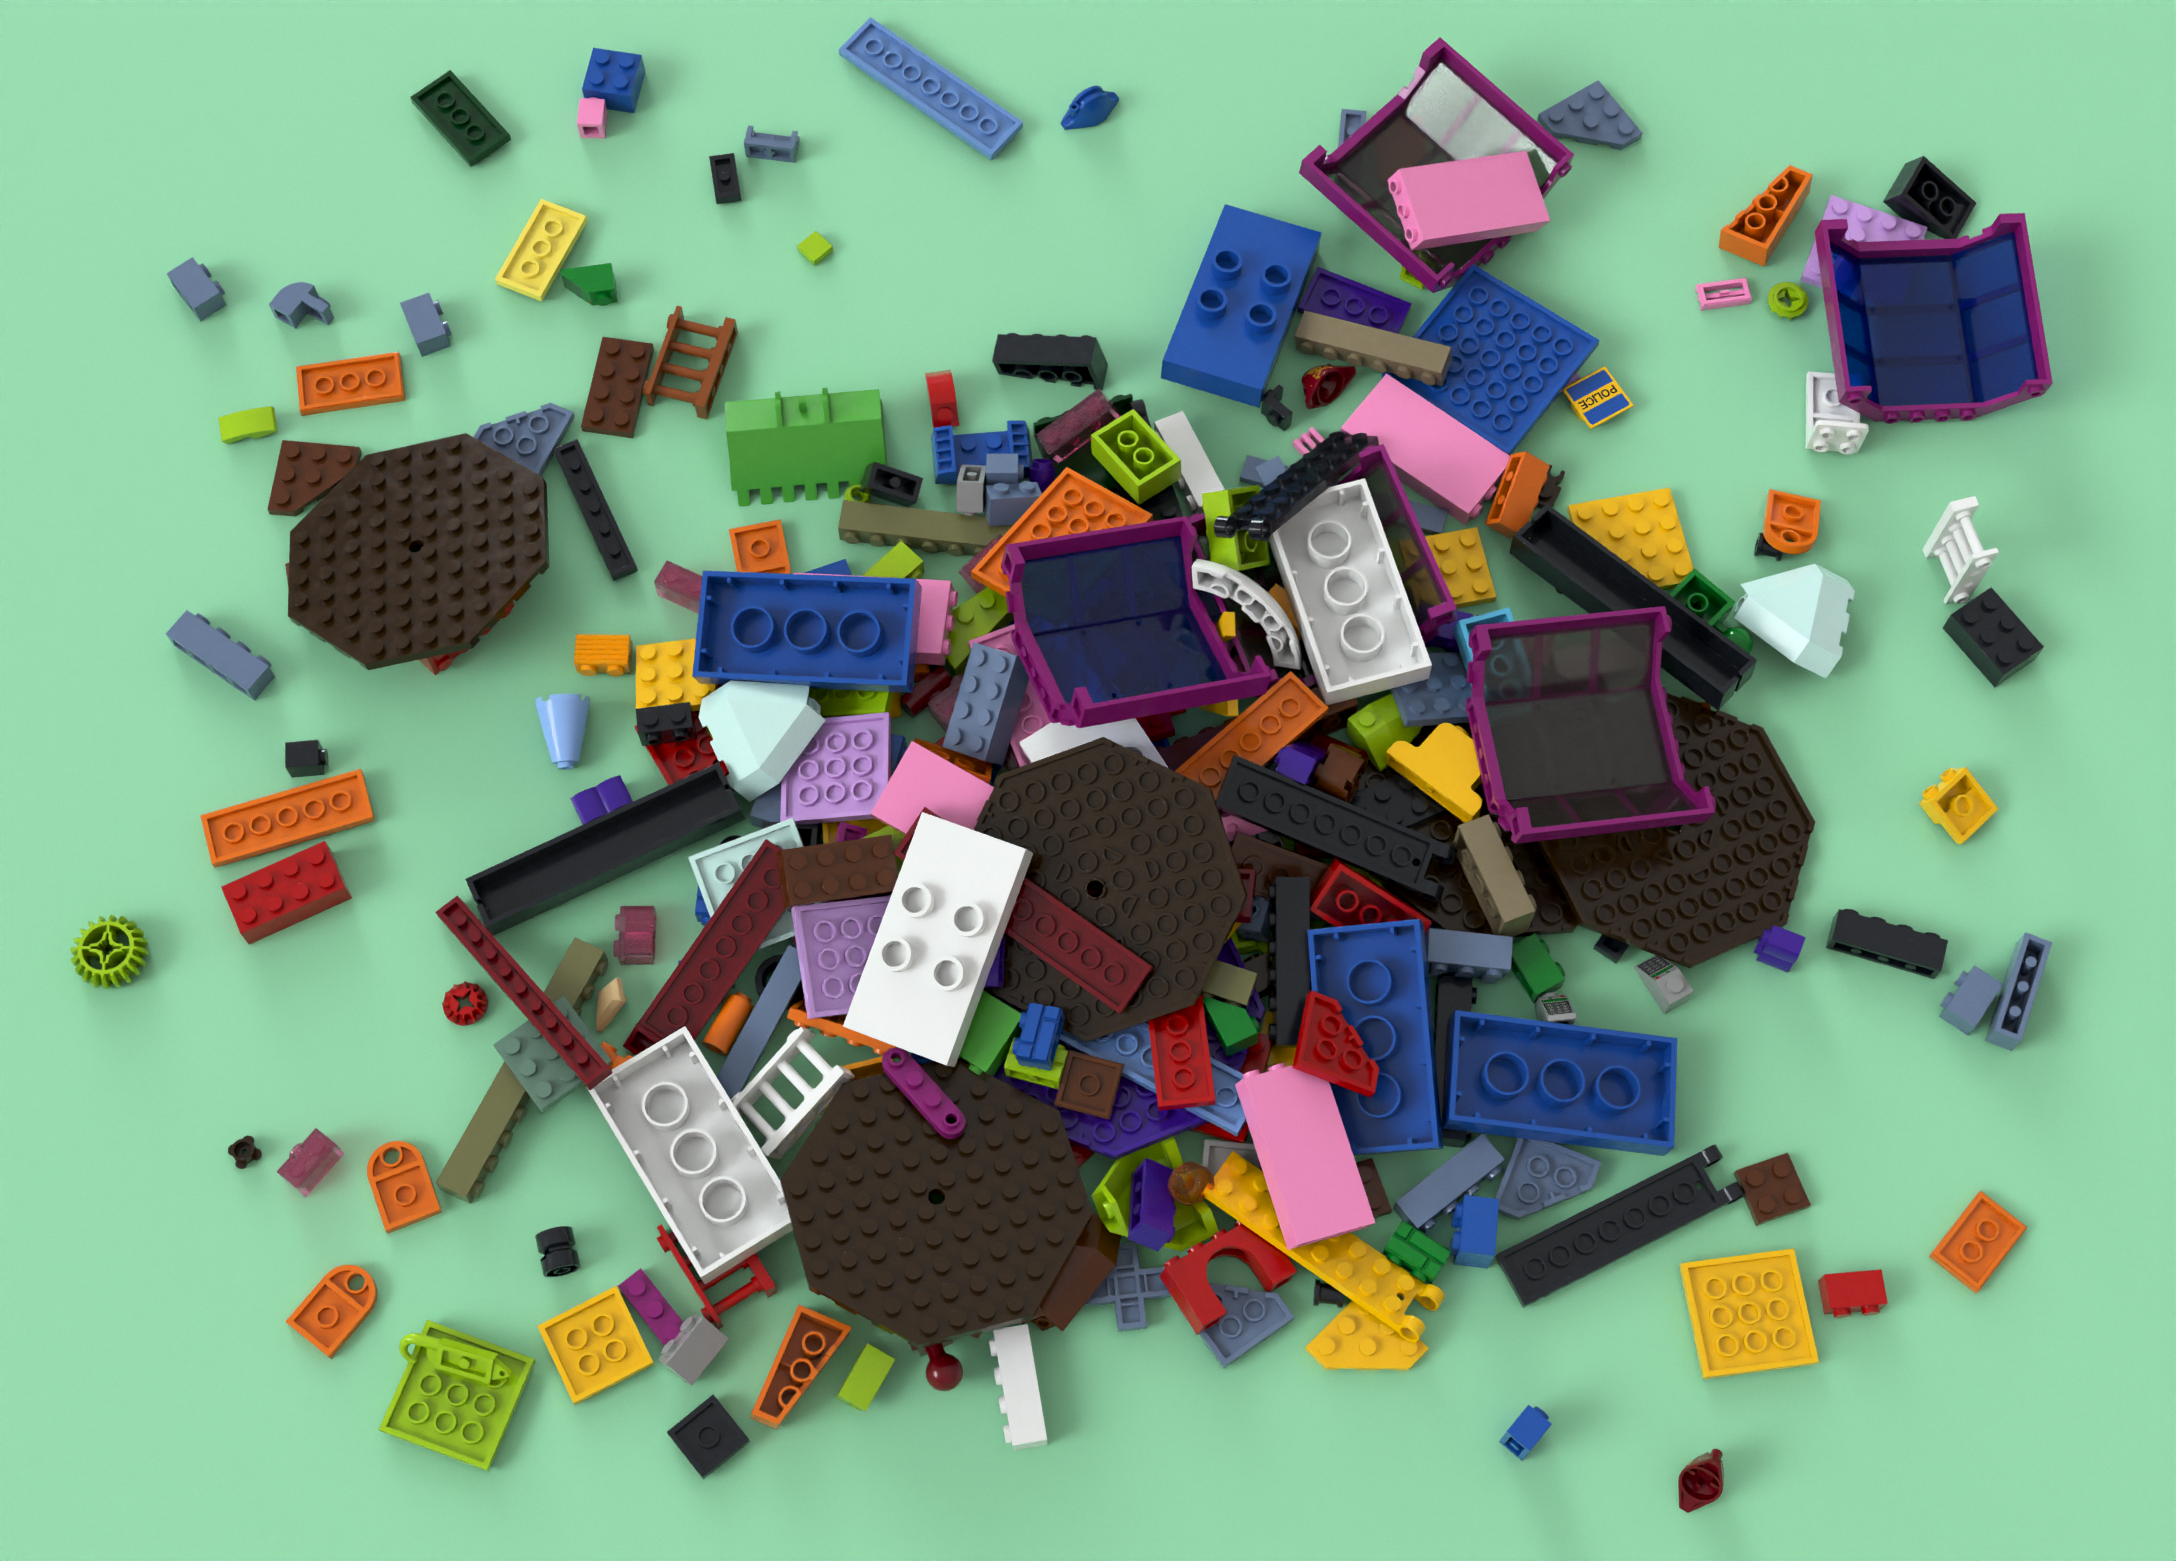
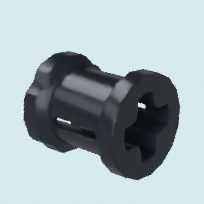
[1754,533,1786,561]
[1313,1279,1344,1308]

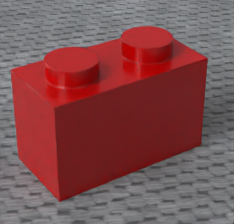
[1818,1269,1888,1318]

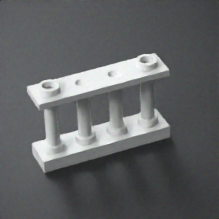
[1922,496,1999,605]
[731,1027,855,1160]

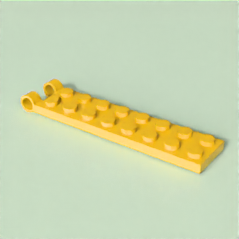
[1202,1151,1445,1342]

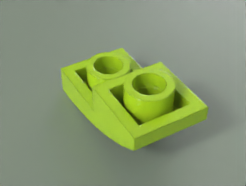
[218,406,277,444]

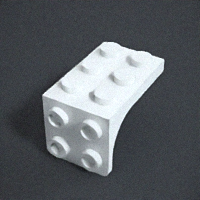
[1806,371,1869,454]

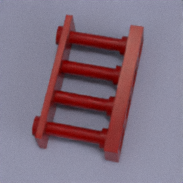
[656,1224,778,1329]

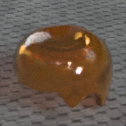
[1168,1161,1215,1205]

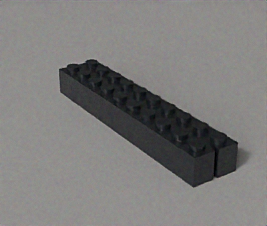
[1509,504,1757,710]
[465,762,745,936]

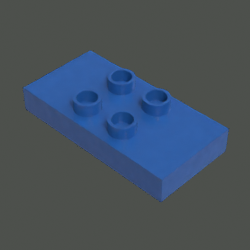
[1161,204,1322,408]
[692,571,922,693]
[1307,919,1444,1156]
[1442,1010,1677,1156]

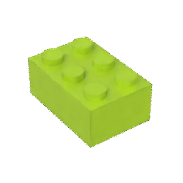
[1091,409,1181,505]
[1202,485,1270,571]

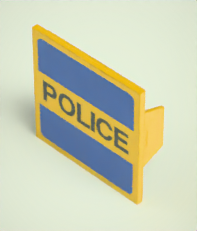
[1563,366,1634,430]

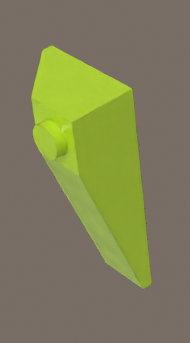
[1346,693,1423,772]

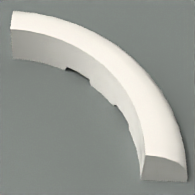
[1192,559,1303,670]

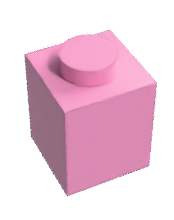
[577,97,608,139]

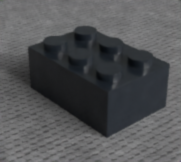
[1943,587,2044,688]

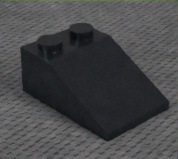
[1883,156,1976,239]

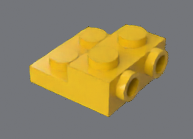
[1919,767,1998,844]

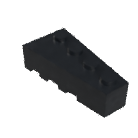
[992,333,1108,391]

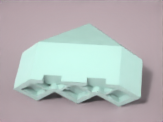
[1734,564,1855,678]
[698,680,826,802]

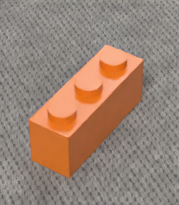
[1485,451,1550,538]

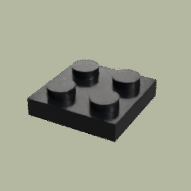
[667,1395,750,1480]

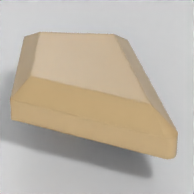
[596,977,627,1032]

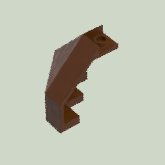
[1021,1213,1121,1331]

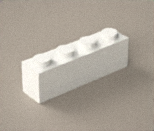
[1154,411,1225,514]
[989,1324,1048,1451]

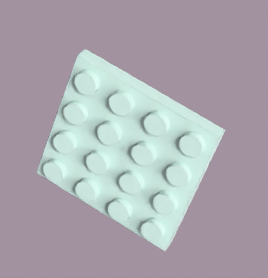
[688,818,804,950]

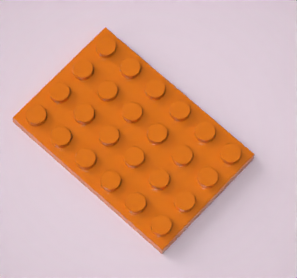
[971,467,1153,627]

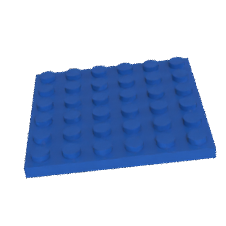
[1382,264,1599,455]

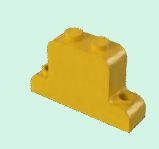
[1385,723,1483,823]

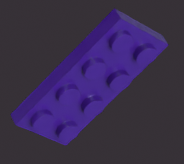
[1297,267,1412,334]

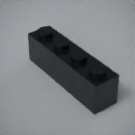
[1826,909,1948,979]

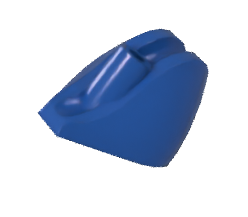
[1061,86,1119,130]

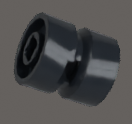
[535,1226,581,1277]

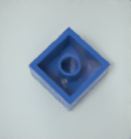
[582,48,645,113]
[1449,1195,1499,1269]

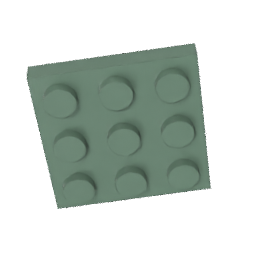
[493,996,613,1113]

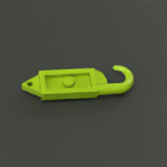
[399,1333,513,1384]

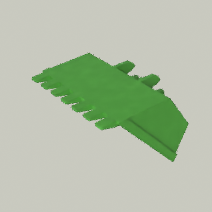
[725,388,887,507]

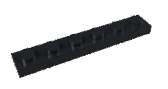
[553,439,638,581]

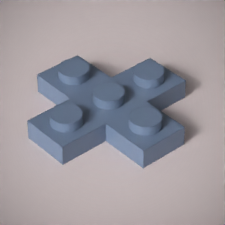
[1085,1241,1172,1332]

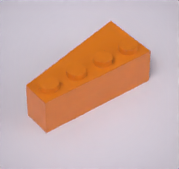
[1719,165,1813,267]
[750,1305,852,1430]

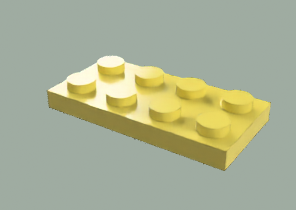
[495,199,588,302]

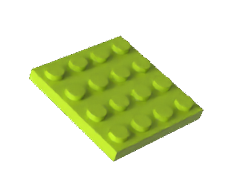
[379,1320,536,1472]

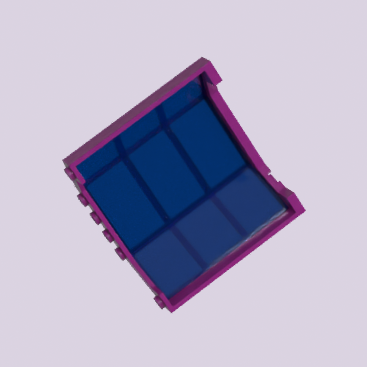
[1815,213,2053,424]
[1002,516,1272,728]

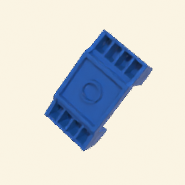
[931,420,1032,485]

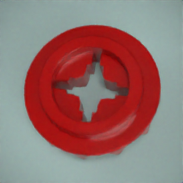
[442,981,488,1026]

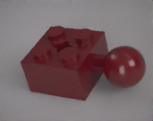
[910,1340,963,1391]

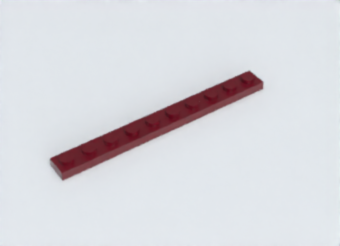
[435,895,613,1090]

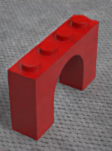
[1160,1221,1297,1335]

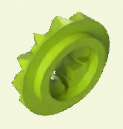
[1767,282,1808,320]

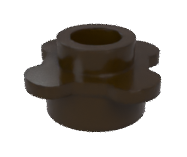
[228,1136,262,1169]

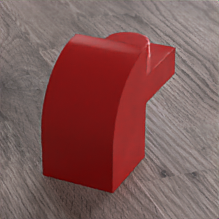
[925,370,959,428]

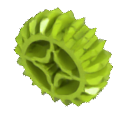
[70,914,149,990]

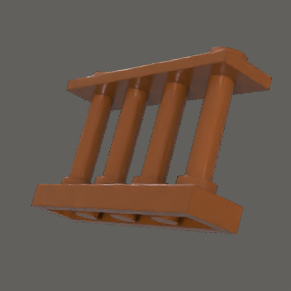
[643,306,738,419]

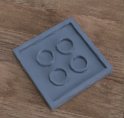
[1391,651,1472,727]

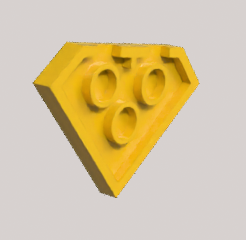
[1305,1301,1429,1371]

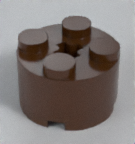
[1312,743,1368,803]

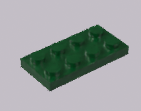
[410,70,511,167]

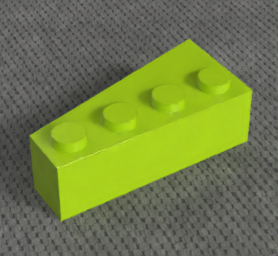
[945,587,1014,680]

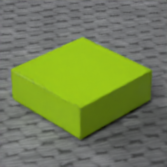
[797,231,833,266]

